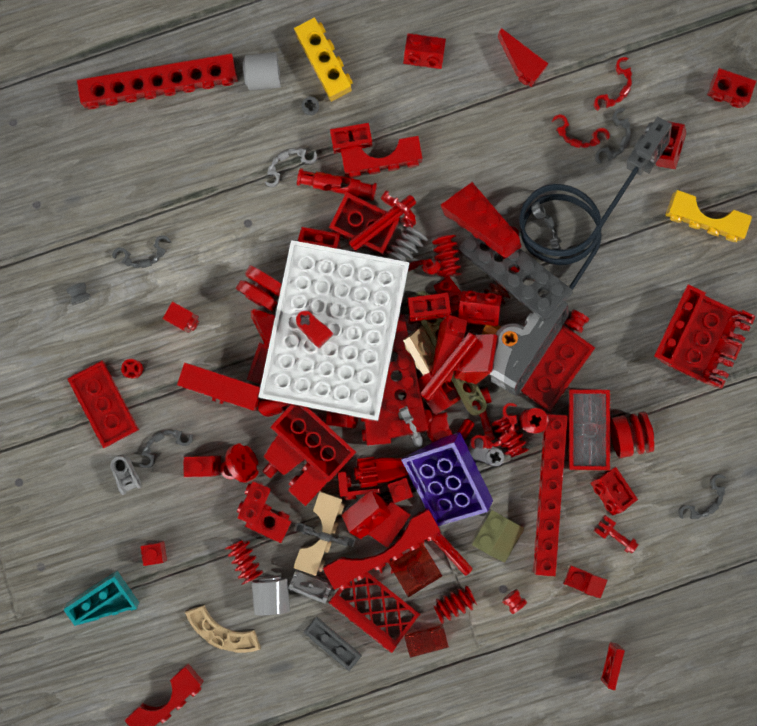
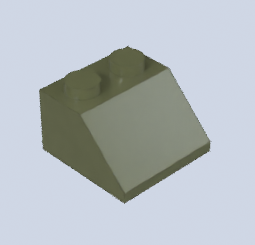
[470,509,525,563]

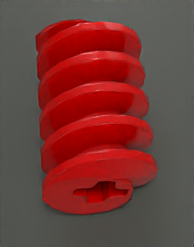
[432,235,462,277]
[519,408,549,434]
[492,413,529,458]
[225,540,263,585]
[433,585,477,624]

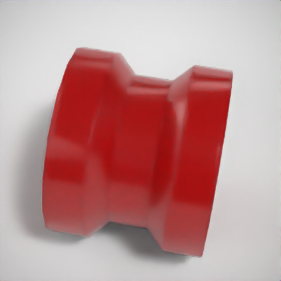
[565,309,590,333]
[121,359,144,379]
[502,589,527,614]

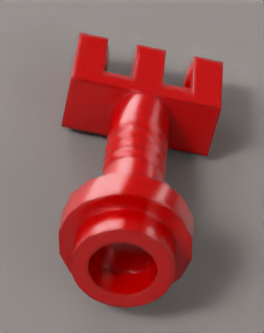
[593,515,639,554]

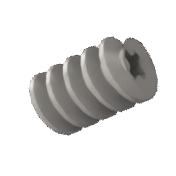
[385,227,428,262]

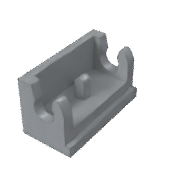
[288,569,332,604]

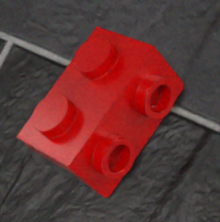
[403,33,446,69]
[237,480,271,525]

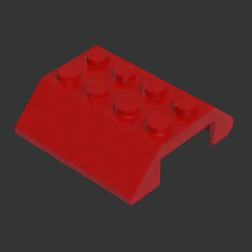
[654,284,756,389]

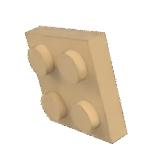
[403,325,435,375]

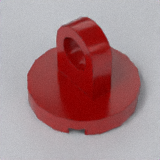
[220,443,259,483]

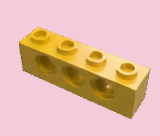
[294,17,353,102]

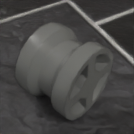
[66,282,91,305]

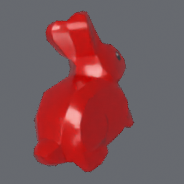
[424,409,452,442]

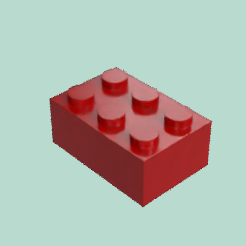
[329,192,400,257]

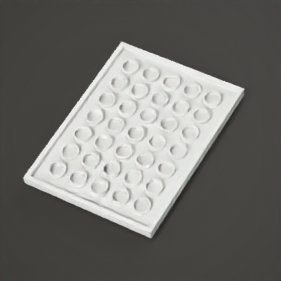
[259,240,409,421]

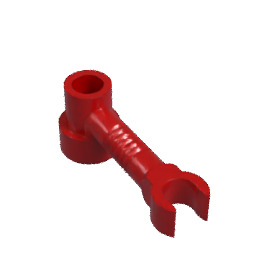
[472,387,495,441]

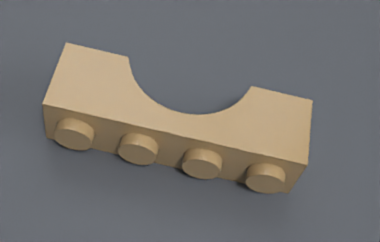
[293,491,345,576]

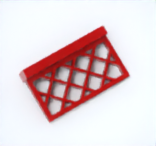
[328,572,420,653]

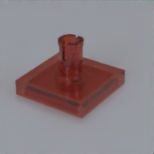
[389,543,443,598]

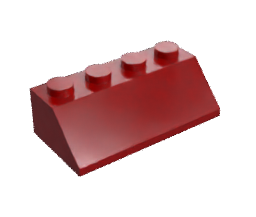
[270,404,356,482]

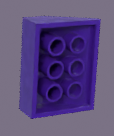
[401,432,493,526]

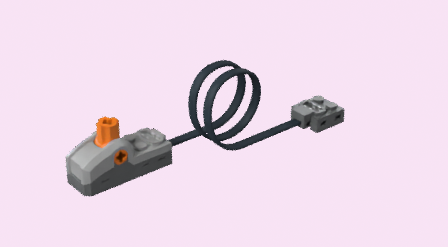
[481,116,672,396]

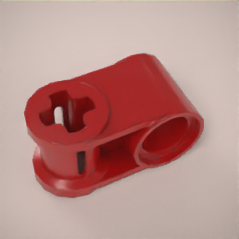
[296,311,334,349]

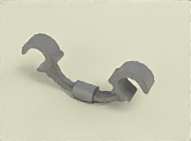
[265,148,317,188]
[399,406,423,448]

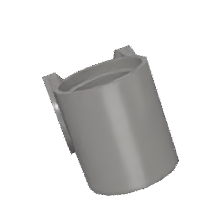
[468,437,504,466]
[110,455,142,495]

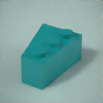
[63,571,139,626]

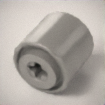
[243,52,281,91]
[252,575,290,616]

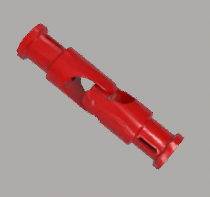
[297,168,377,201]

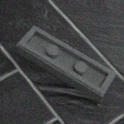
[303,616,362,671]

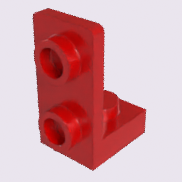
[434,277,462,317]
[338,471,380,500]

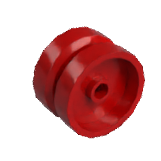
[235,265,282,312]

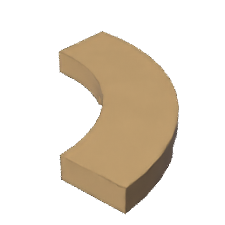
[185,605,261,653]

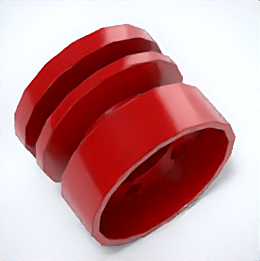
[610,411,655,459]

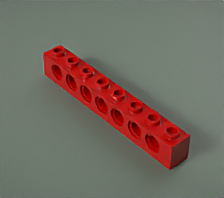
[77,53,238,109]
[533,414,567,577]

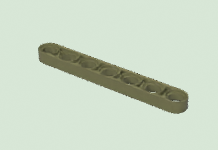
[414,291,487,416]

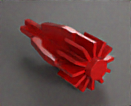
[354,457,408,488]

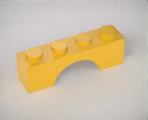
[665,190,752,243]

